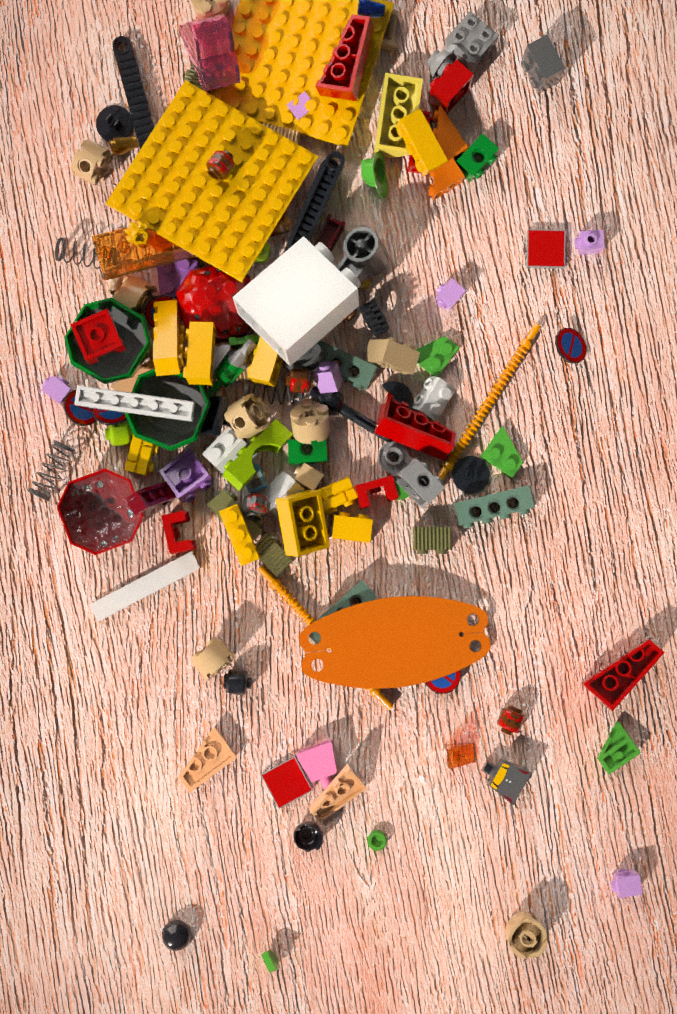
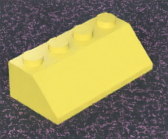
[373,73,423,158]

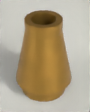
[109,136,139,157]

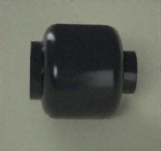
[223,669,252,695]

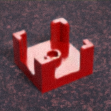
[70,309,126,365]
[354,475,399,510]
[161,510,197,554]

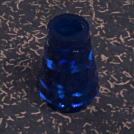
[357,0,385,17]

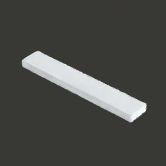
[74,385,195,422]
[89,551,201,622]

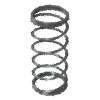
[55,237,117,272]
[244,380,303,405]
[27,440,76,501]

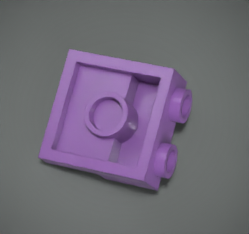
[156,255,199,298]
[159,448,214,504]

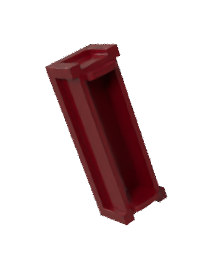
[313,214,346,252]
[126,481,176,515]

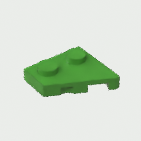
[229,335,260,351]
[416,336,460,377]
[480,426,523,478]
[597,721,641,775]

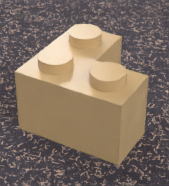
[364,337,420,374]

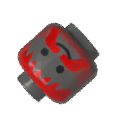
[242,491,268,521]

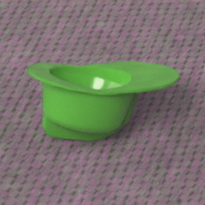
[361,151,388,198]

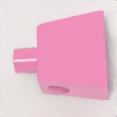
[296,739,337,789]

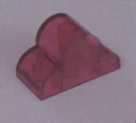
[179,14,240,91]

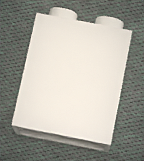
[232,236,361,366]

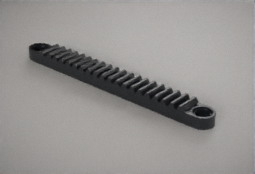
[112,36,155,149]
[282,151,345,254]

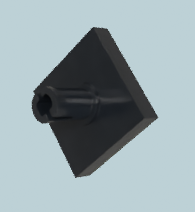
[200,396,231,436]

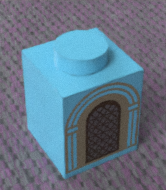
[246,463,268,493]

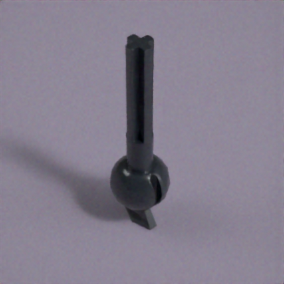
[308,385,396,442]

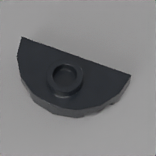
[382,381,413,409]

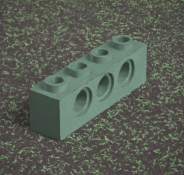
[316,340,377,391]
[453,485,535,529]
[309,580,377,644]

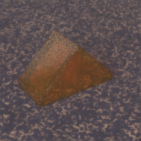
[444,743,476,769]

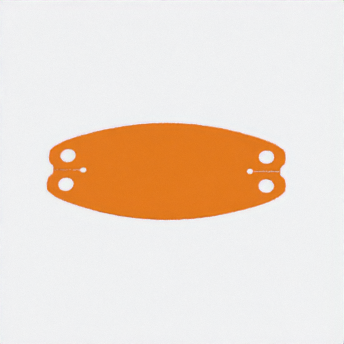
[299,596,490,689]

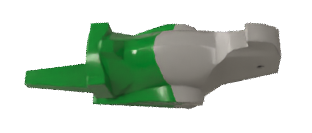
[207,339,256,398]

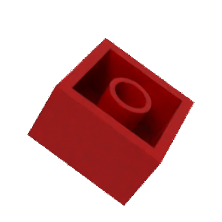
[428,59,474,114]

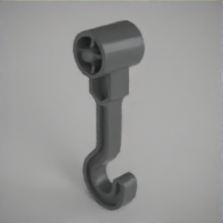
[282,227,389,370]

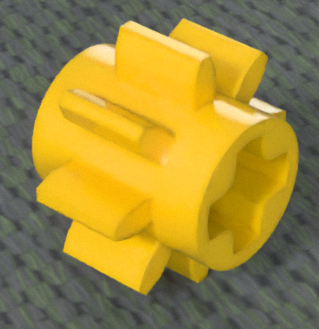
[125,220,151,246]

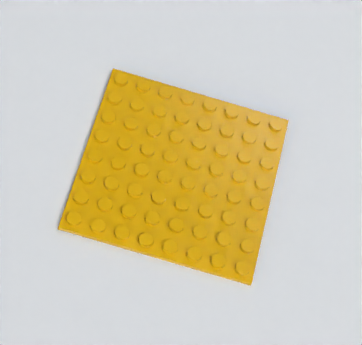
[209,0,394,148]
[106,80,318,282]

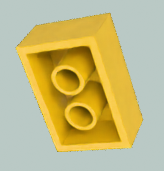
[275,490,330,557]

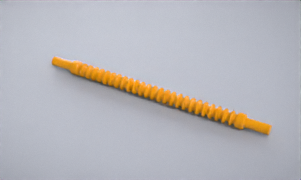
[437,323,541,481]
[258,565,394,711]

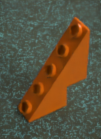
[428,105,468,201]

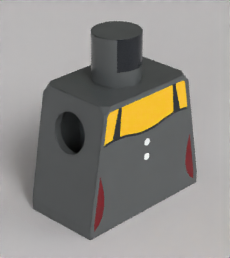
[481,759,531,805]

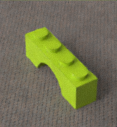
[222,419,293,491]

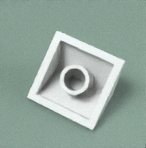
[262,470,305,518]

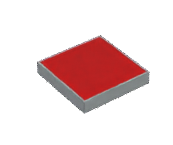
[526,229,565,269]
[261,755,313,809]

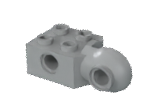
[427,11,499,79]
[378,441,445,509]

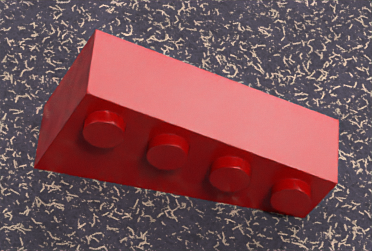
[315,14,375,101]
[374,392,456,461]
[581,639,665,711]

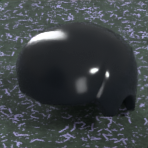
[293,821,323,852]
[162,920,192,951]

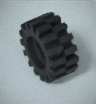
[359,300,389,337]

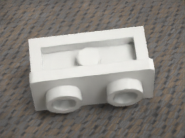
[411,376,456,421]

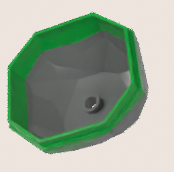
[64,298,152,384]
[124,368,211,451]

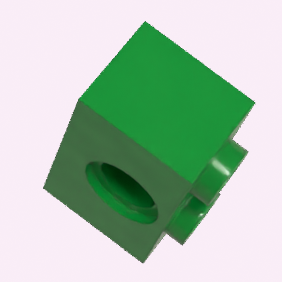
[456,133,499,182]
[288,437,327,465]

